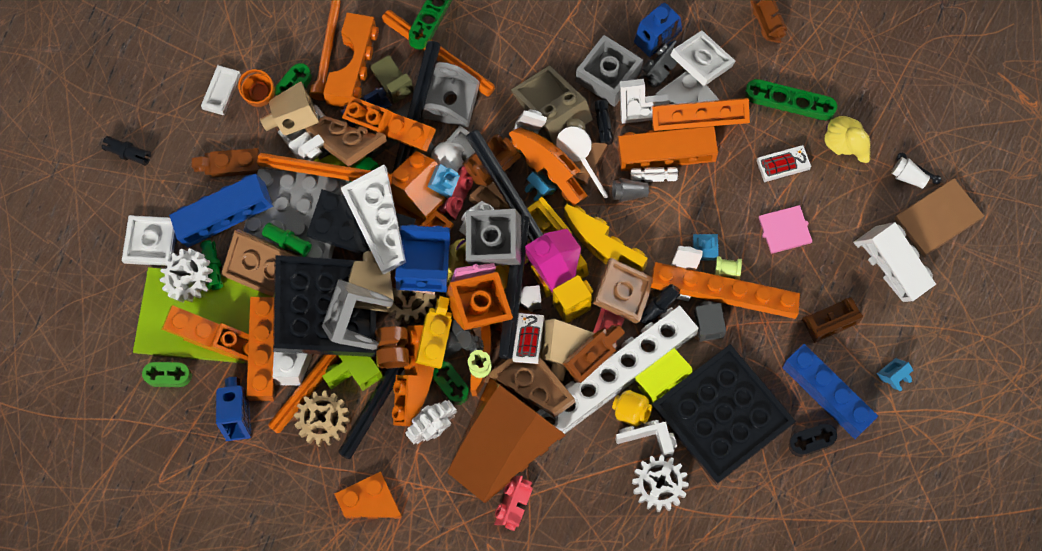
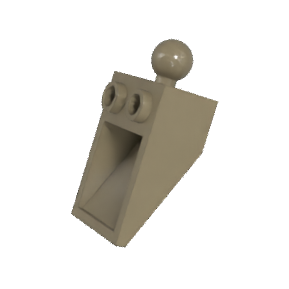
[511,65,593,144]

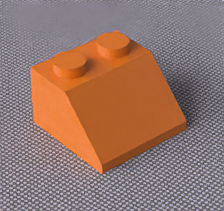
[390,151,448,219]
[446,272,513,330]

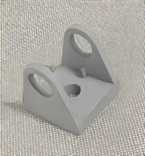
[422,62,480,127]
[322,279,394,350]

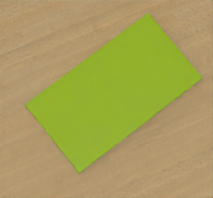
[133,267,271,364]

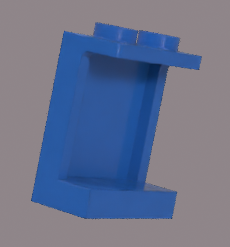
[395,224,450,292]

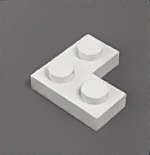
[620,79,669,124]

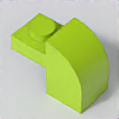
[322,355,383,391]

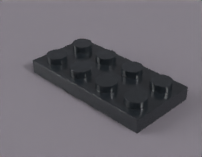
[306,189,416,255]

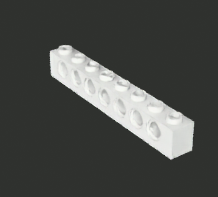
[536,305,699,434]

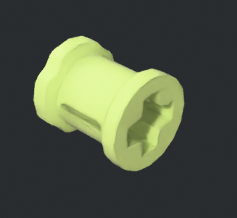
[715,256,742,280]
[468,350,492,378]

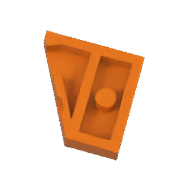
[334,471,402,519]

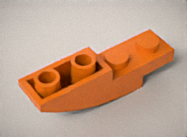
[342,96,436,152]
[509,127,588,206]
[162,305,249,362]
[392,325,434,426]

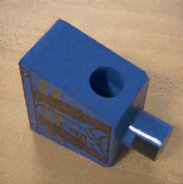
[634,2,682,58]
[216,377,251,441]

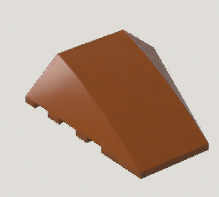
[447,378,566,503]

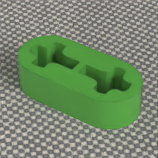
[142,362,192,387]

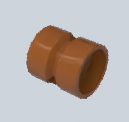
[375,326,409,368]

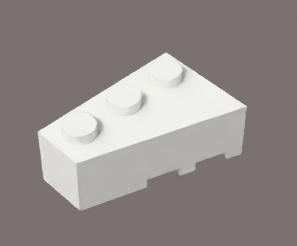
[853,222,936,302]
[273,352,312,386]

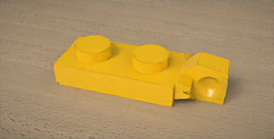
[415,296,452,369]

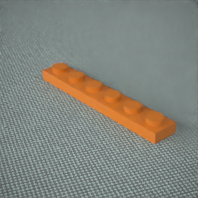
[650,262,800,319]

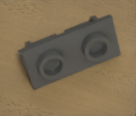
[639,40,678,87]

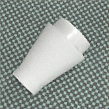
[891,157,930,189]

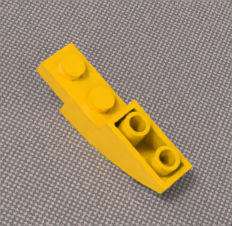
[564,204,648,272]

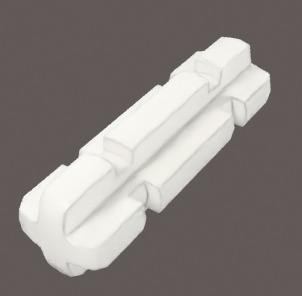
[630,167,678,182]

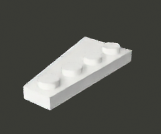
[341,165,406,274]

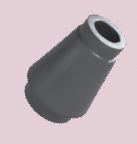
[612,178,649,202]

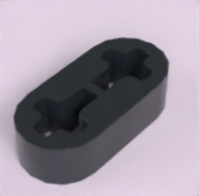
[788,424,837,457]

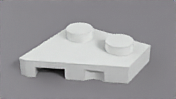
[656,71,719,104]

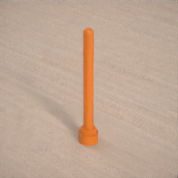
[309,0,341,101]

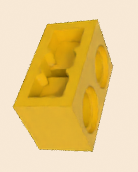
[553,275,593,323]

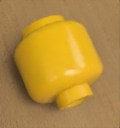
[612,390,652,427]

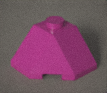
[525,229,581,293]

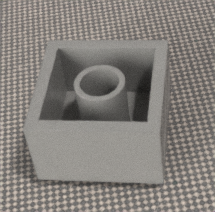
[576,35,643,107]
[466,209,521,266]

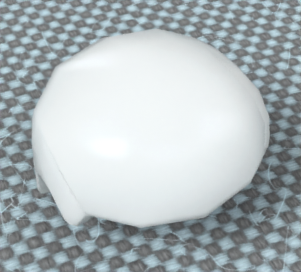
[431,142,465,173]

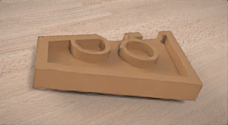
[305,116,387,167]
[489,356,575,417]

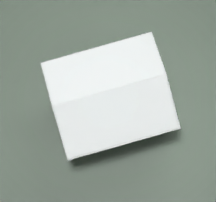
[520,285,541,312]

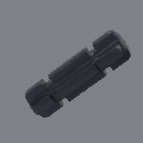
[595,99,613,145]

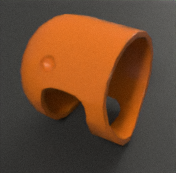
[238,69,275,107]

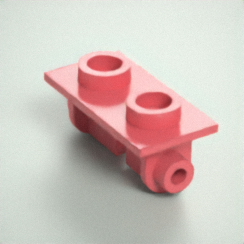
[437,166,473,220]
[494,476,533,531]

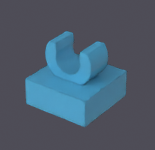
[427,164,460,198]
[525,172,558,201]
[692,234,719,261]
[877,358,913,391]

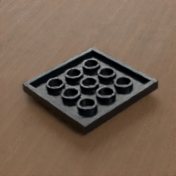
[273,255,376,357]
[652,344,796,485]

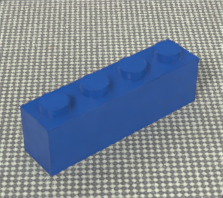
[169,173,274,248]
[782,344,878,439]

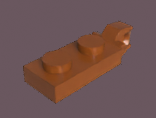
[192,148,260,177]
[563,325,625,383]

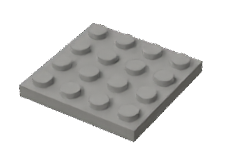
[243,169,349,259]

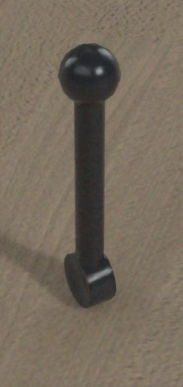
[897,153,942,185]

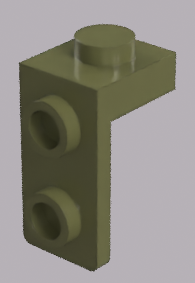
[370,55,414,104]

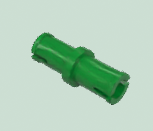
[262,223,312,257]
[200,240,223,290]

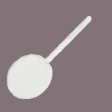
[556,126,608,198]

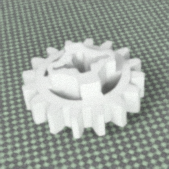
[160,249,213,303]
[405,400,457,444]
[632,455,689,512]

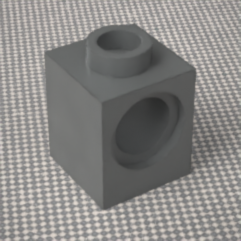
[694,301,726,342]

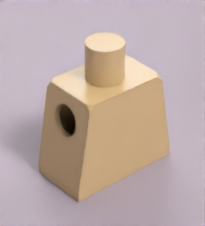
[260,82,319,135]
[348,251,394,312]
[539,319,595,382]

